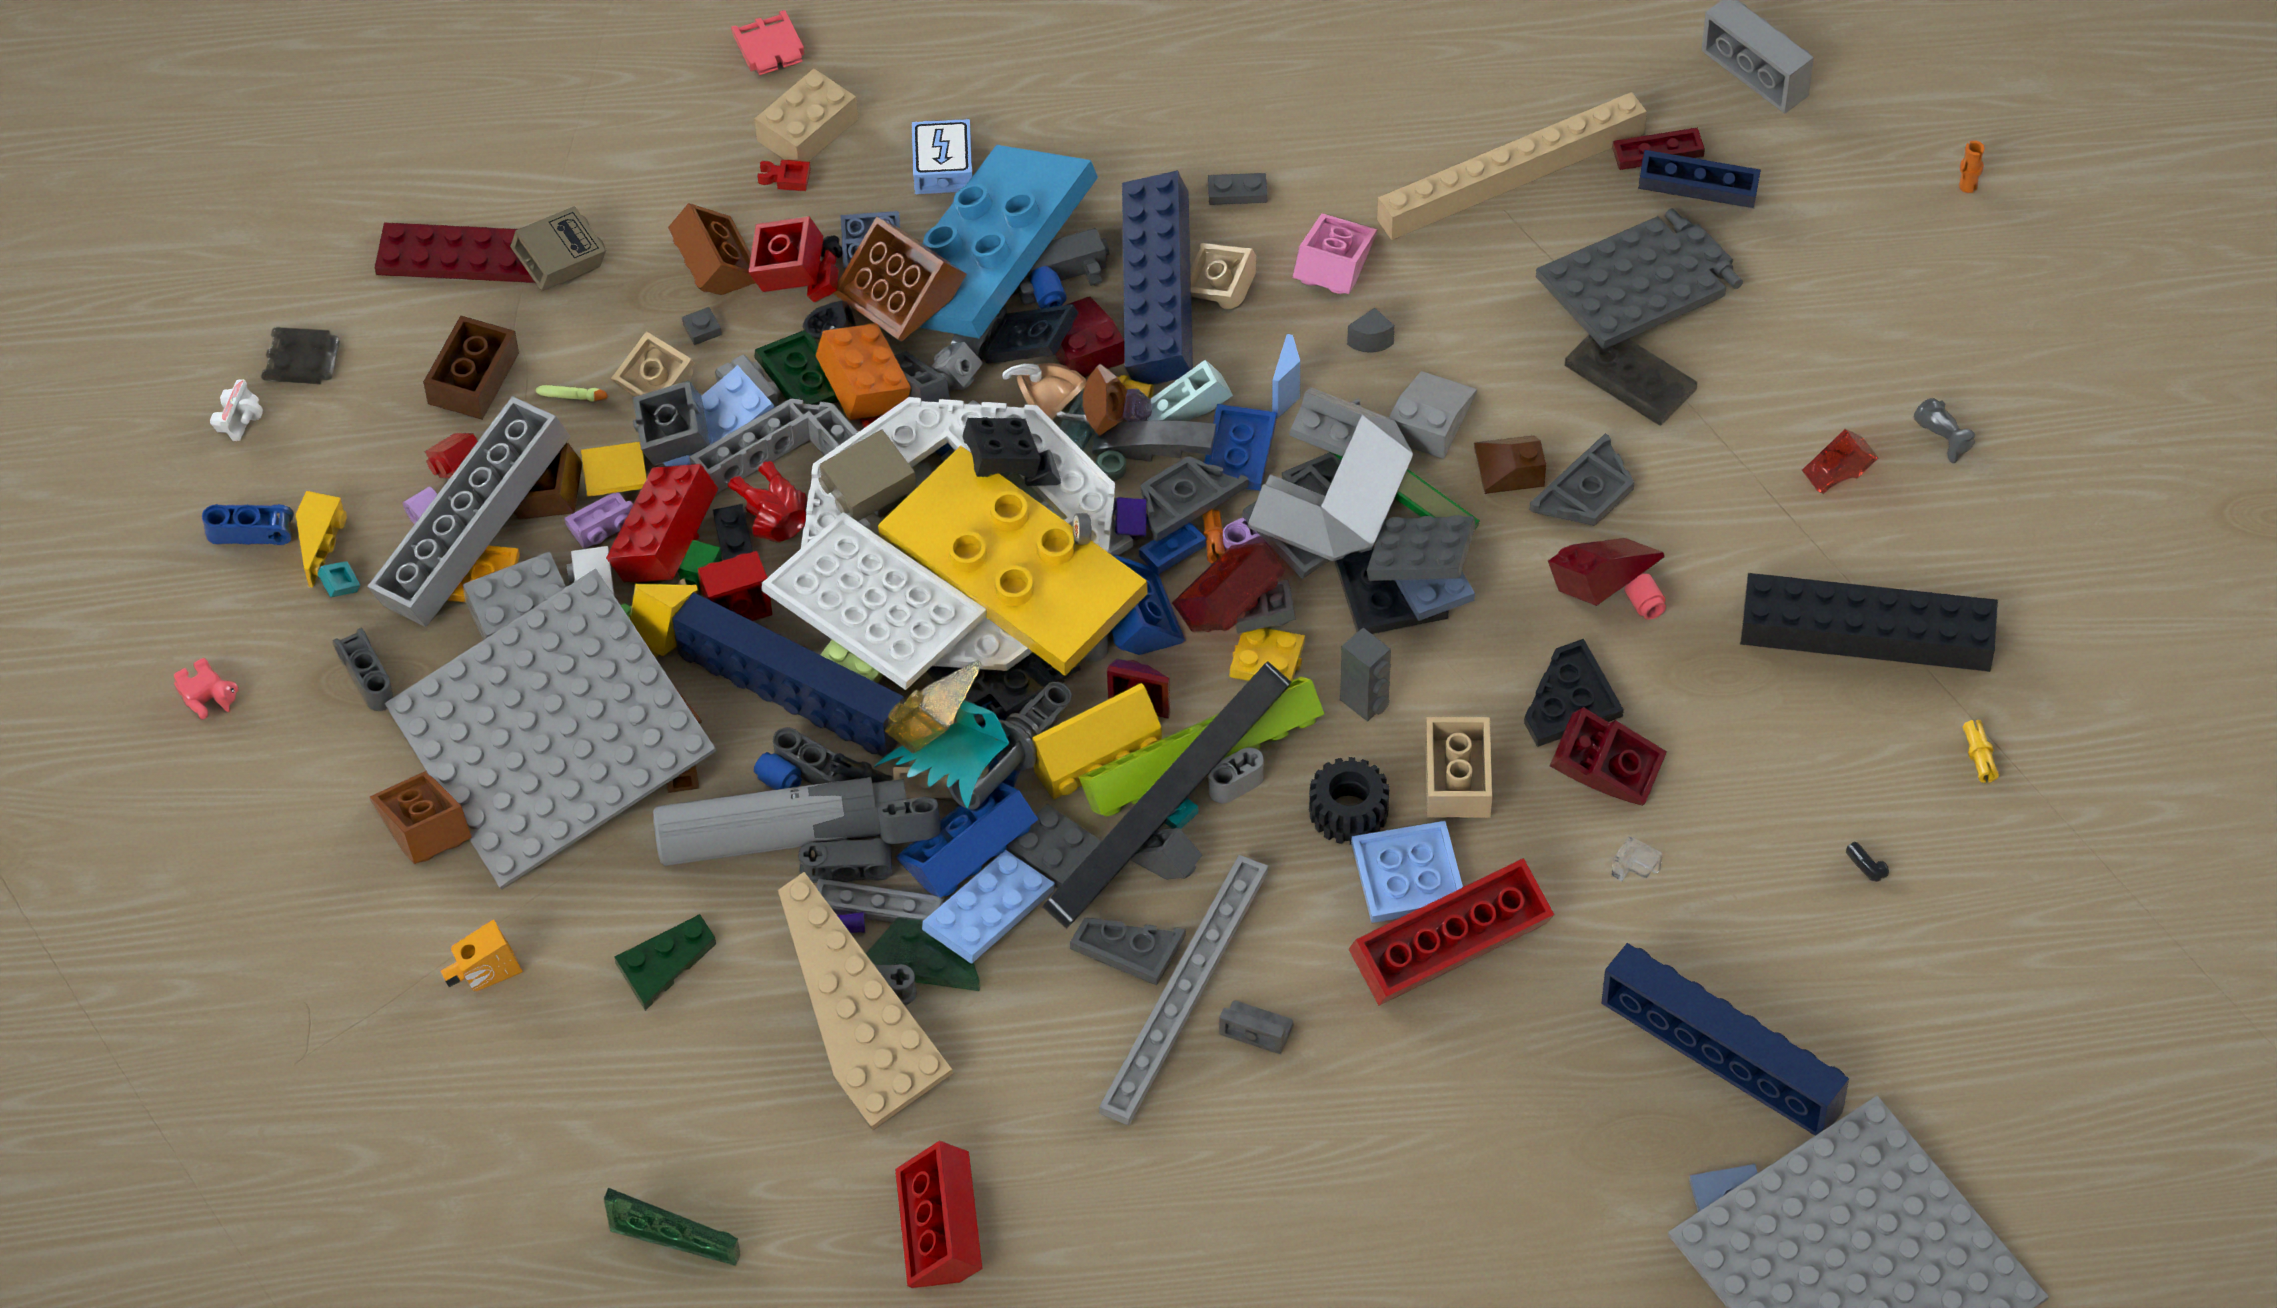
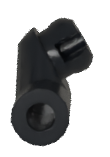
[1846,842,1889,882]

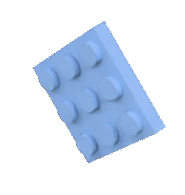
[1351,821,1463,923]

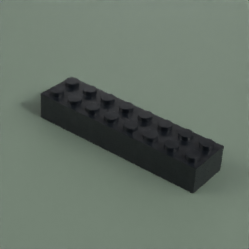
[1740,573,1998,672]

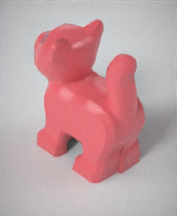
[174,658,239,720]

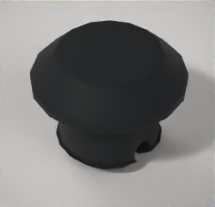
[821,235,843,260]

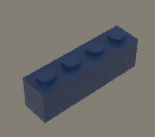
[1638,150,1761,208]

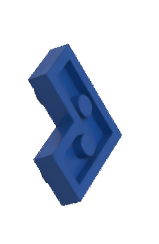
[1139,514,1206,575]

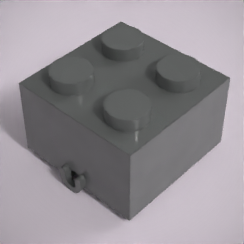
[633,380,710,465]

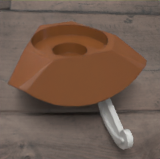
[1057,364,1134,436]

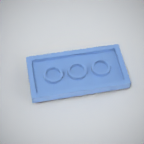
[663,365,775,467]
[922,850,1055,964]

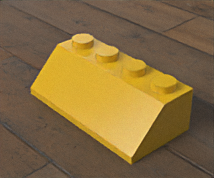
[1032,683,1162,800]

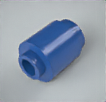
[1030,266,1067,309]
[754,752,802,790]

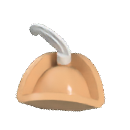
[1002,363,1087,421]

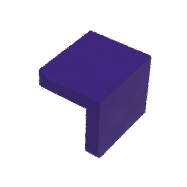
[1113,497,1146,540]

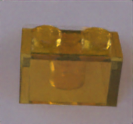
[885,660,982,754]

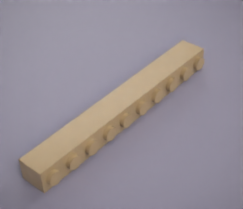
[1377,92,1647,240]

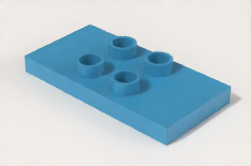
[920,145,1098,339]

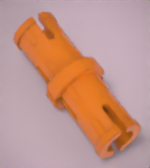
[1959,140,1985,193]

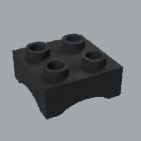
[962,417,1041,478]

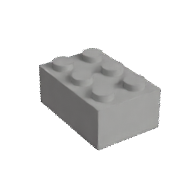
[463,551,566,640]

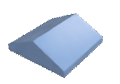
[1272,334,1300,418]

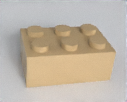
[754,69,858,162]
[1425,717,1492,818]

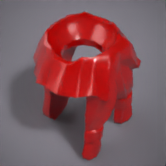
[728,461,808,543]

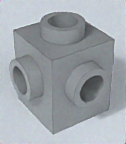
[931,342,983,391]

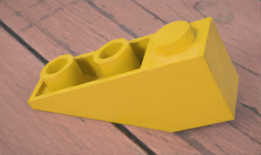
[296,491,347,588]

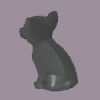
[1913,398,1975,463]

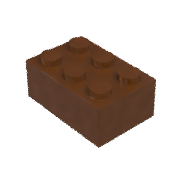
[423,315,519,420]

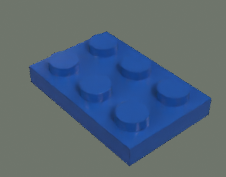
[1204,404,1277,491]

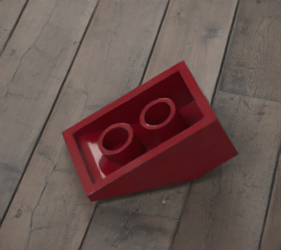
[1055,296,1125,378]
[1548,538,1665,606]

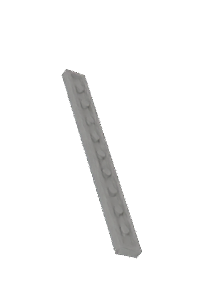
[1099,855,1268,1126]

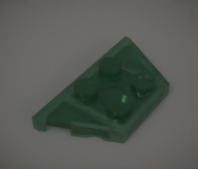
[866,917,980,991]

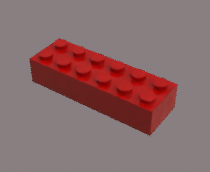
[1348,858,1555,1006]

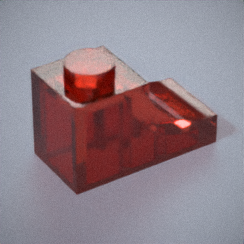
[1802,429,1878,494]

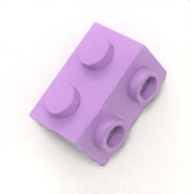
[565,492,633,549]

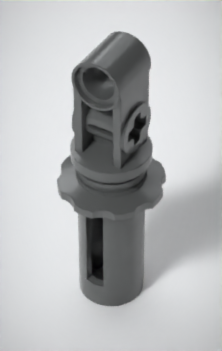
[949,682,1072,809]

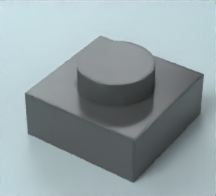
[682,307,722,345]

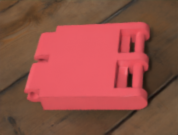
[731,10,804,75]

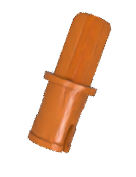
[1203,509,1227,564]

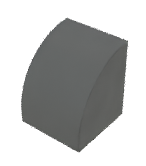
[1347,308,1395,353]

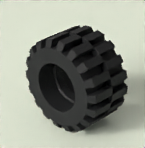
[1309,757,1389,845]

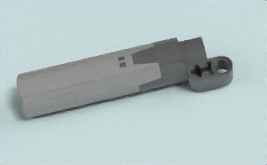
[653,777,941,866]

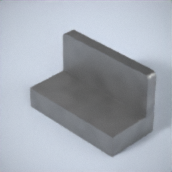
[1219,1001,1293,1054]

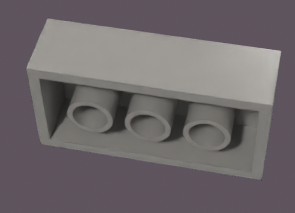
[1701,0,1814,114]

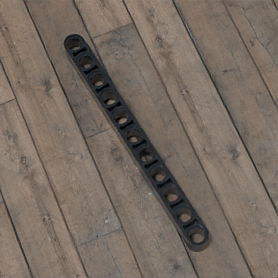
[1042,661,1292,929]

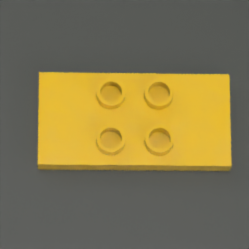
[878,446,1148,676]

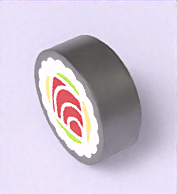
[1073,513,1092,545]

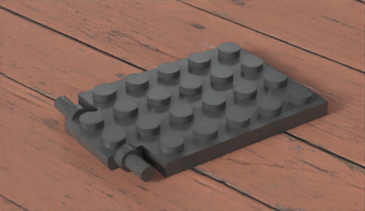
[1536,208,1743,349]

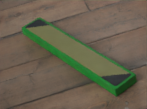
[1330,452,1480,529]

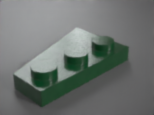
[614,914,716,1011]

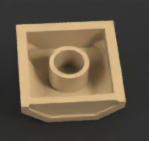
[1190,243,1256,309]
[611,331,695,397]

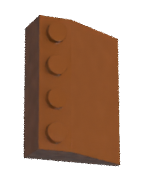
[833,216,967,341]

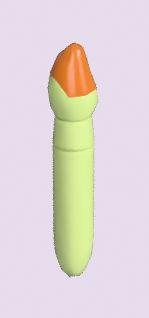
[535,385,608,402]

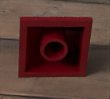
[1107,659,1170,719]

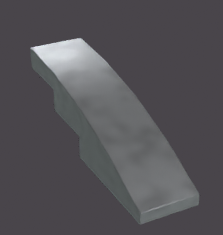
[1092,420,1216,462]

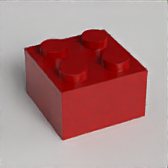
[748,216,824,292]
[697,551,773,621]

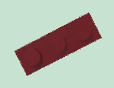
[1612,127,1705,170]

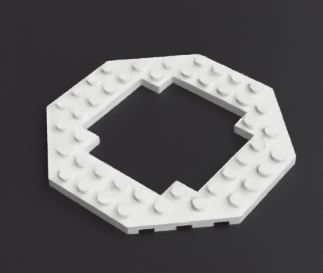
[801,397,1115,671]

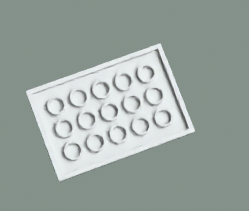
[762,512,987,690]

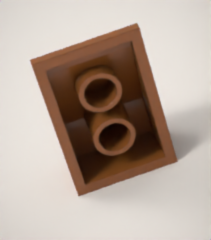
[370,771,472,864]

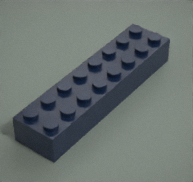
[1122,170,1193,385]
[672,592,907,757]
[1601,943,1849,1136]

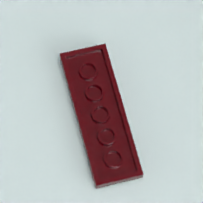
[374,222,535,283]

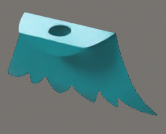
[874,698,1009,809]

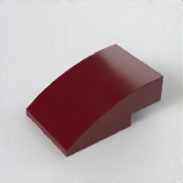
[1550,707,1667,806]

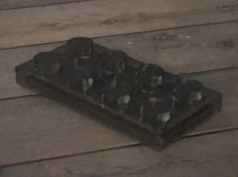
[1564,335,1698,426]

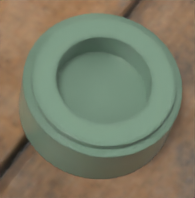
[1096,451,1126,481]

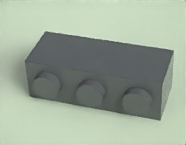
[1340,628,1391,721]

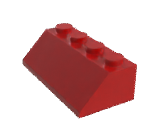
[895,1140,983,1288]

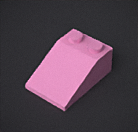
[1293,213,1377,294]

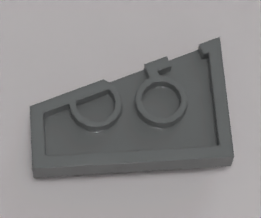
[1070,917,1186,985]

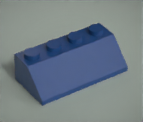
[896,783,1038,898]

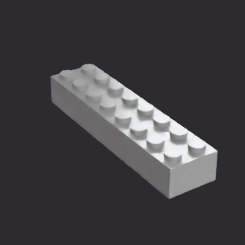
[367,396,571,627]

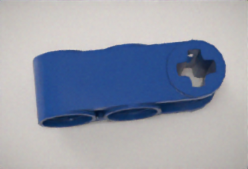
[202,504,294,545]

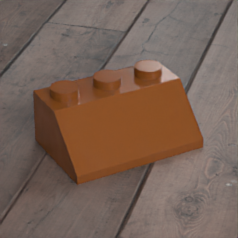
[668,203,756,295]

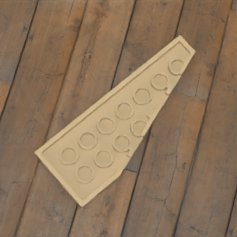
[778,872,953,1130]

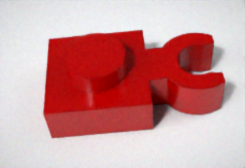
[757,159,811,191]
[807,250,839,303]

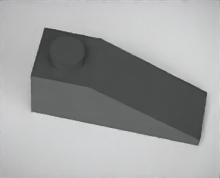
[894,351,950,402]

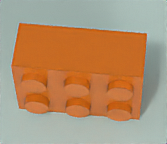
[816,323,911,420]

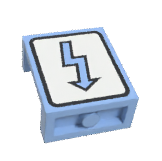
[912,119,972,194]

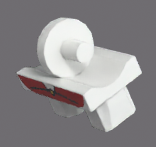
[210,380,263,441]

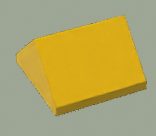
[581,442,647,497]
[629,584,698,656]

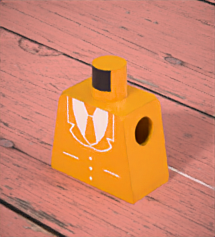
[440,919,523,991]

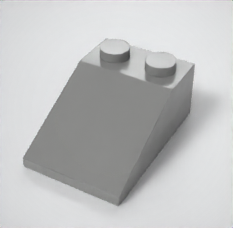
[1389,371,1477,459]

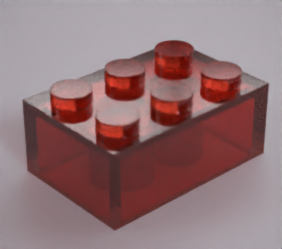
[1172,542,1285,632]

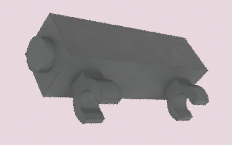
[1012,228,1110,305]

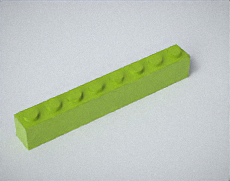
[1079,677,1324,817]

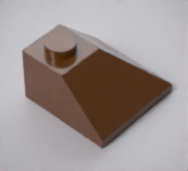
[1474,435,1546,494]

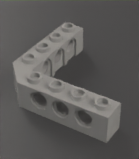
[690,399,903,517]

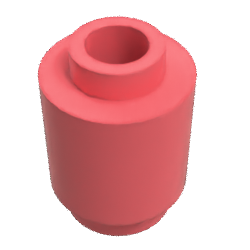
[1624,574,1666,620]

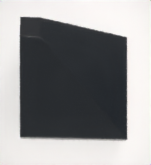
[1024,449,1061,486]

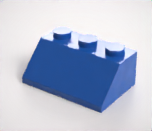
[1111,555,1185,655]

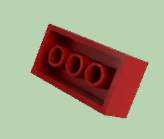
[606,464,719,583]

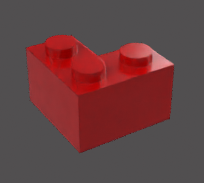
[424,433,478,479]

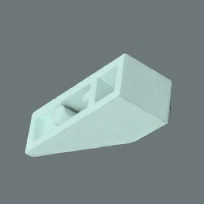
[1133,360,1233,421]

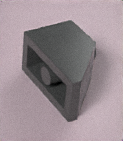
[1131,828,1202,880]

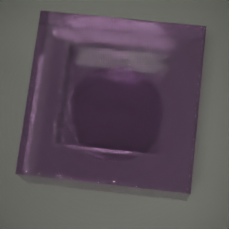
[1123,389,1152,422]

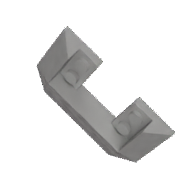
[1247,387,1413,561]

